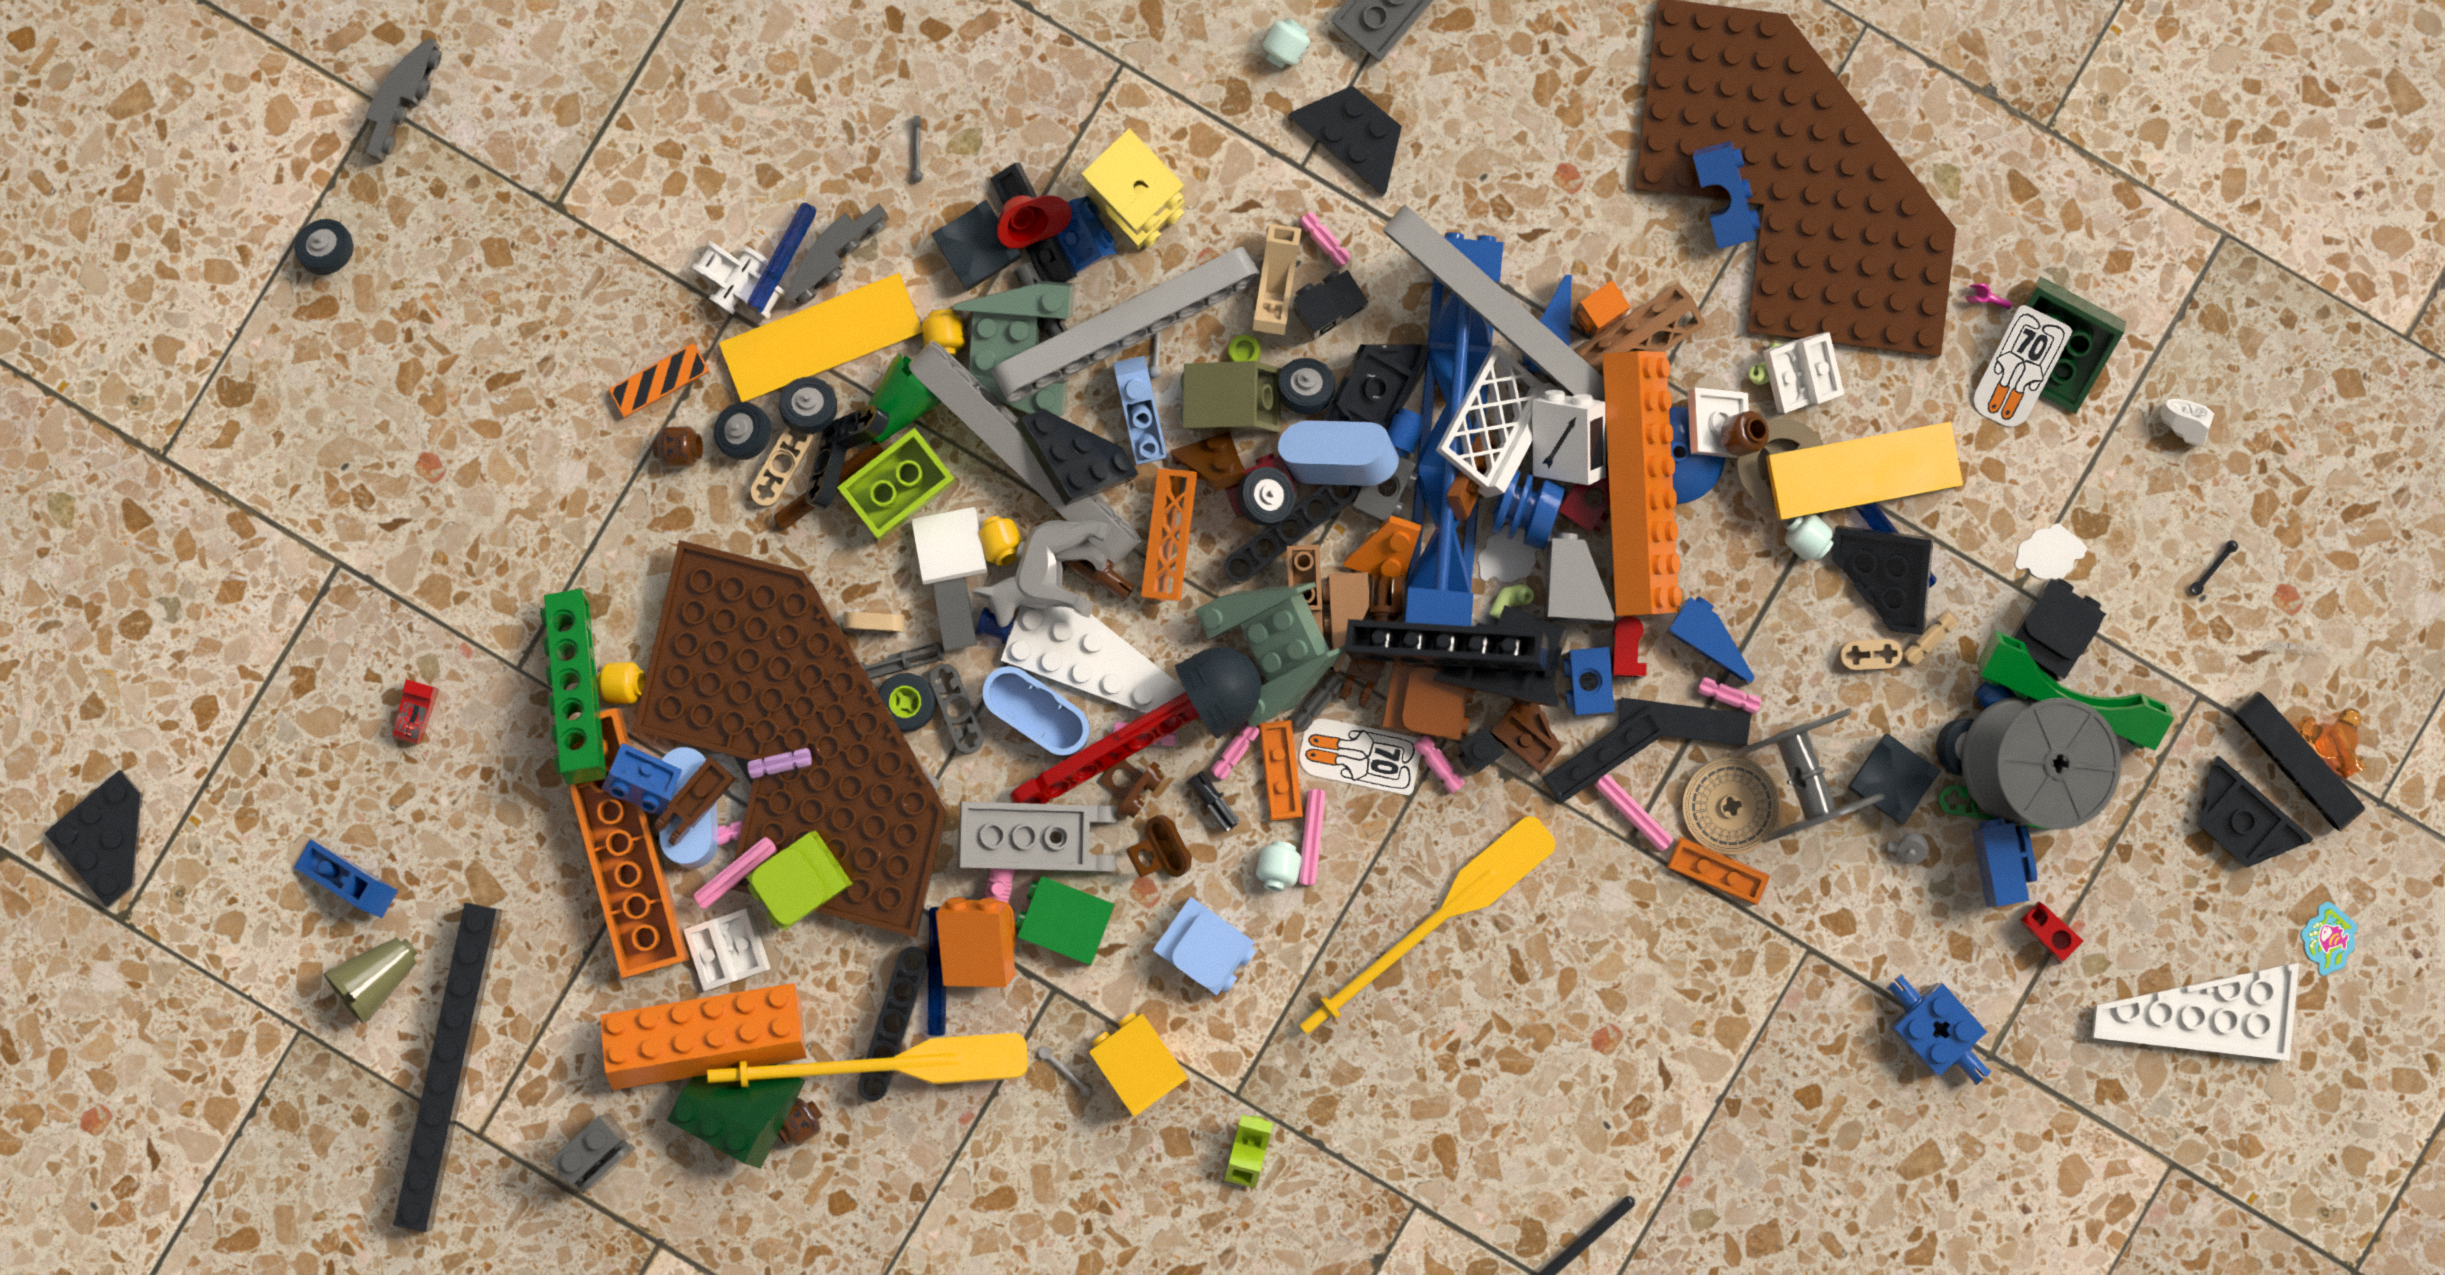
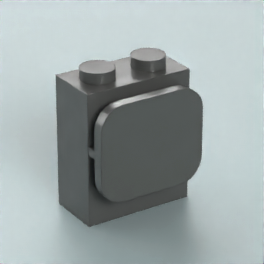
[549,1113,636,1195]

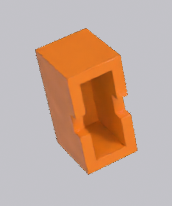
[1575,280,1631,337]

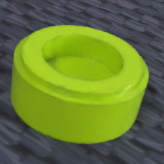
[1228,334,1261,362]

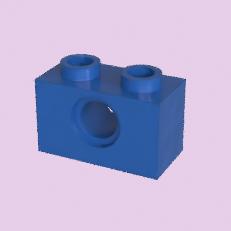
[1563,647,1615,717]

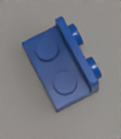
[1057,196,1117,274]
[602,743,682,815]

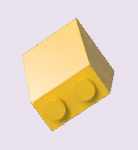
[1089,1012,1188,1117]

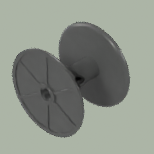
[1961,696,2121,830]
[1728,708,1885,843]

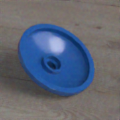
[1669,407,1725,504]

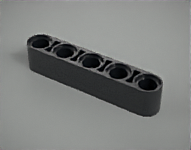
[1224,484,1357,584]
[2232,691,2365,832]
[858,946,929,1101]

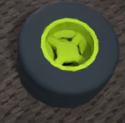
[878,673,936,732]

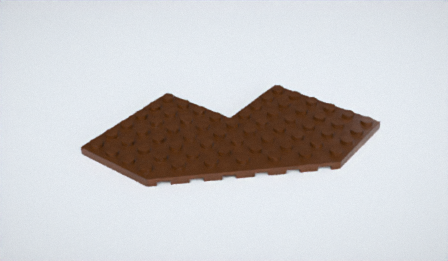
[1634,0,1956,357]
[633,540,948,937]

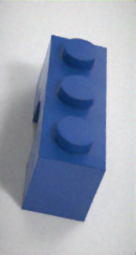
[1693,140,1761,249]

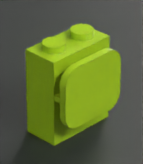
[746,830,853,931]

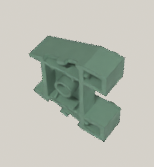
[953,281,1075,416]
[1195,582,1345,728]

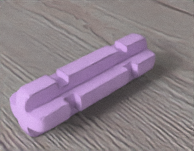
[747,748,812,778]

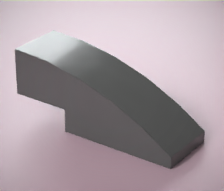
[933,577,978,652]

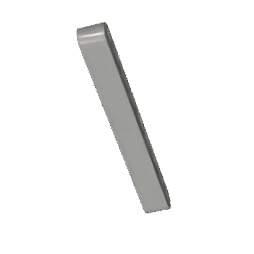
[1382,204,1605,401]
[991,247,1261,402]
[908,341,1141,564]

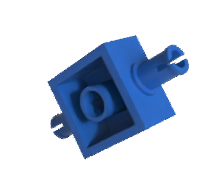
[1886,974,1991,1085]

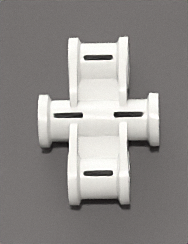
[691,241,787,319]

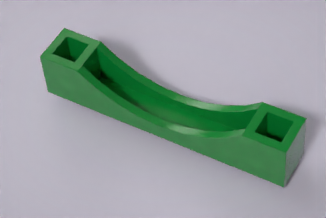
[1977,630,2174,751]

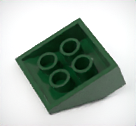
[2023,276,2126,414]
[667,1064,806,1169]

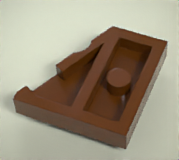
[1170,432,1245,491]
[1490,702,1561,775]

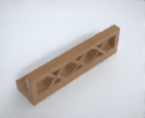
[1574,283,1706,371]

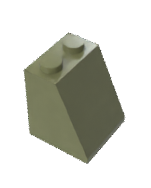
[1180,361,1282,433]

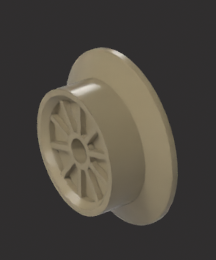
[1737,419,1824,509]

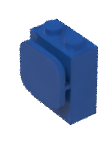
[1971,818,2038,907]

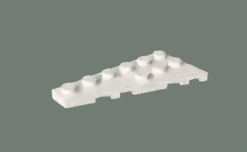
[1001,606,1186,727]
[2092,963,2299,1061]

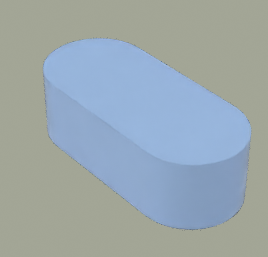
[1278,421,1399,486]
[983,666,1090,757]
[659,747,718,869]

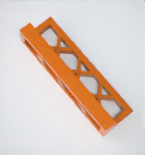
[1141,468,1197,602]

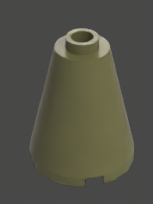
[323,937,418,1024]

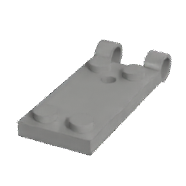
[958,802,1117,872]

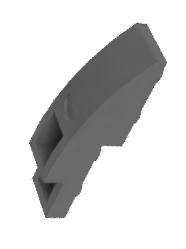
[365,38,442,162]
[787,203,889,306]

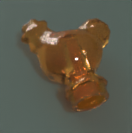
[2298,708,2367,779]

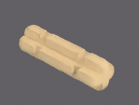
[1903,612,1958,666]

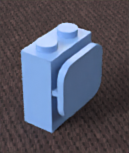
[1153,897,1256,995]

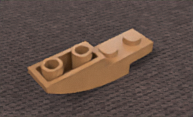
[1287,545,1325,676]

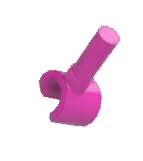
[1966,283,2013,310]

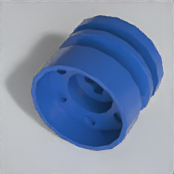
[1491,470,1565,550]

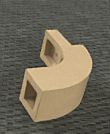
[1252,224,1302,335]

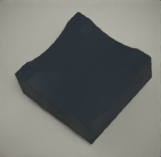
[931,200,1022,292]
[1847,733,1941,825]

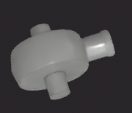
[1887,833,1929,864]

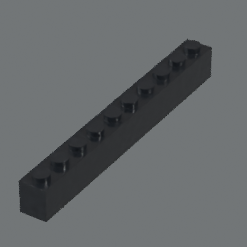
[393,903,502,1232]

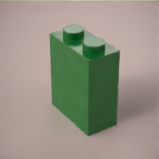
[1015,876,1115,965]

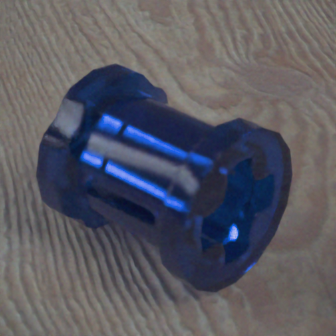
[976,607,1016,645]

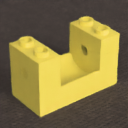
[1081,128,1185,250]

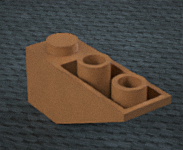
[1322,572,1370,674]

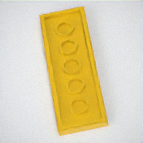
[719,272,922,402]
[1766,422,1963,520]

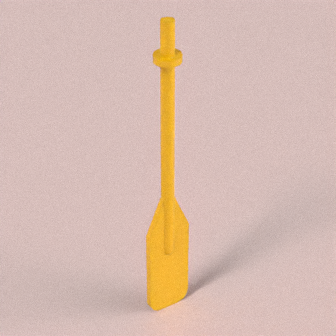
[1299,816,1555,1035]
[707,1033,1028,1087]

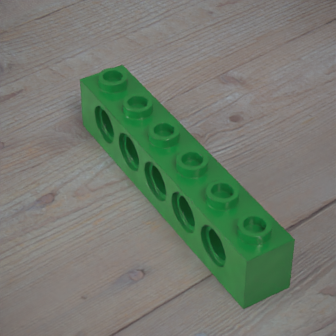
[540,588,606,785]

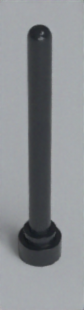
[1537,1196,1635,1275]

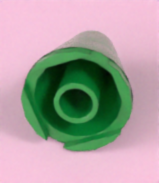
[866,353,942,443]

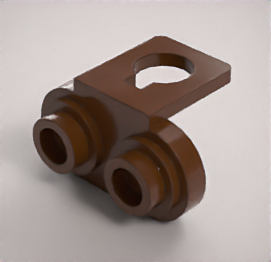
[1100,760,1164,819]
[1126,815,1192,878]

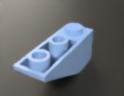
[1113,356,1168,465]

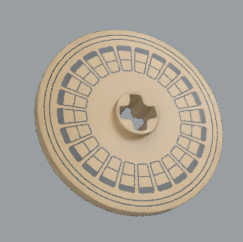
[1682,757,1781,855]

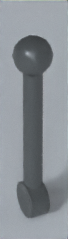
[910,116,923,183]

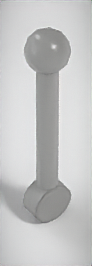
[1149,331,1162,378]
[1038,1046,1093,1096]

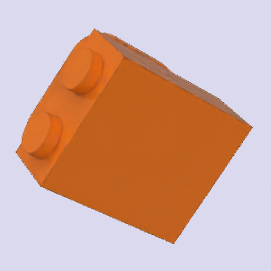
[936,897,1016,987]

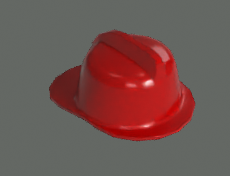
[997,195,1072,249]

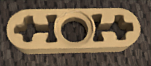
[751,426,814,507]

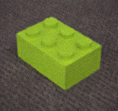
[837,427,957,542]

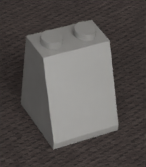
[1544,533,1614,625]

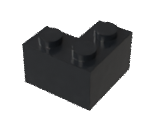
[1293,269,1369,341]

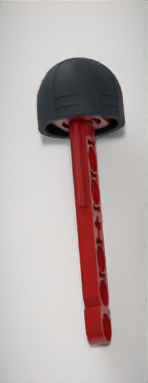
[1010,647,1262,804]

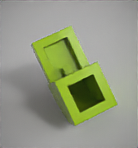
[1224,1114,1273,1188]

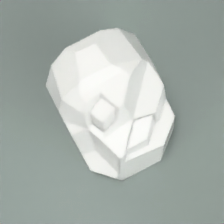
[2160,399,2215,447]

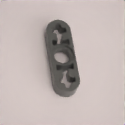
[930,664,984,754]

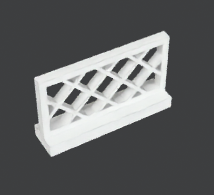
[1436,345,1559,498]

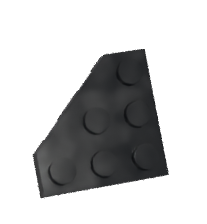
[1015,409,1138,506]
[1832,525,1934,635]
[44,770,143,908]

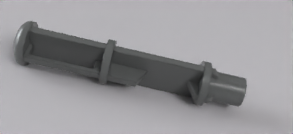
[860,642,944,679]

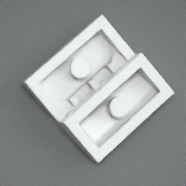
[1763,332,1844,413]
[912,507,987,585]
[684,907,771,992]

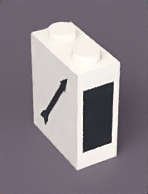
[1532,390,1606,485]

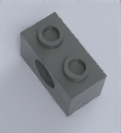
[1352,456,1418,523]

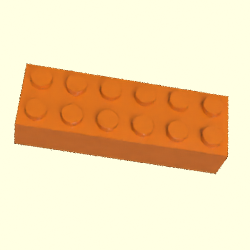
[600,983,807,1090]

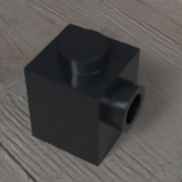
[1457,727,1505,773]

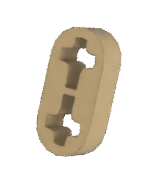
[843,612,905,633]
[1839,639,1903,671]

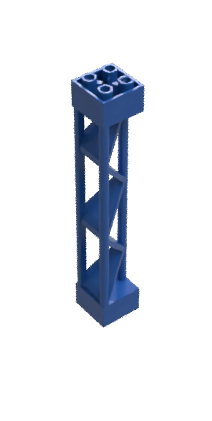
[1403,232,1503,626]

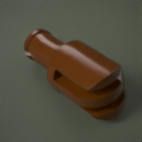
[1063,559,1135,603]
[1369,576,1403,622]

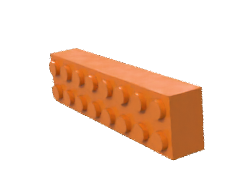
[1603,351,1682,616]
[569,708,689,978]

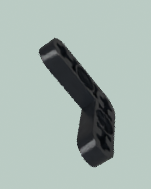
[805,405,889,510]

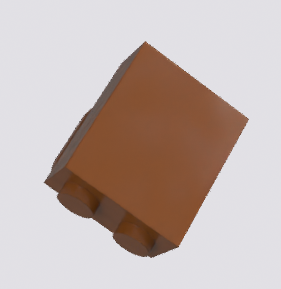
[1381,662,1475,742]

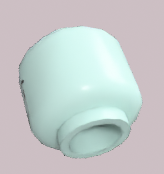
[1263,18,1310,68]
[1784,513,1833,560]
[1256,841,1302,892]

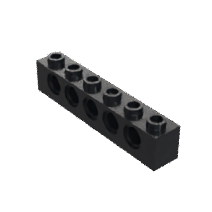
[1345,619,1549,672]

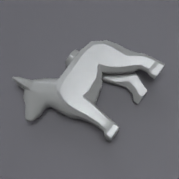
[972,520,1111,627]

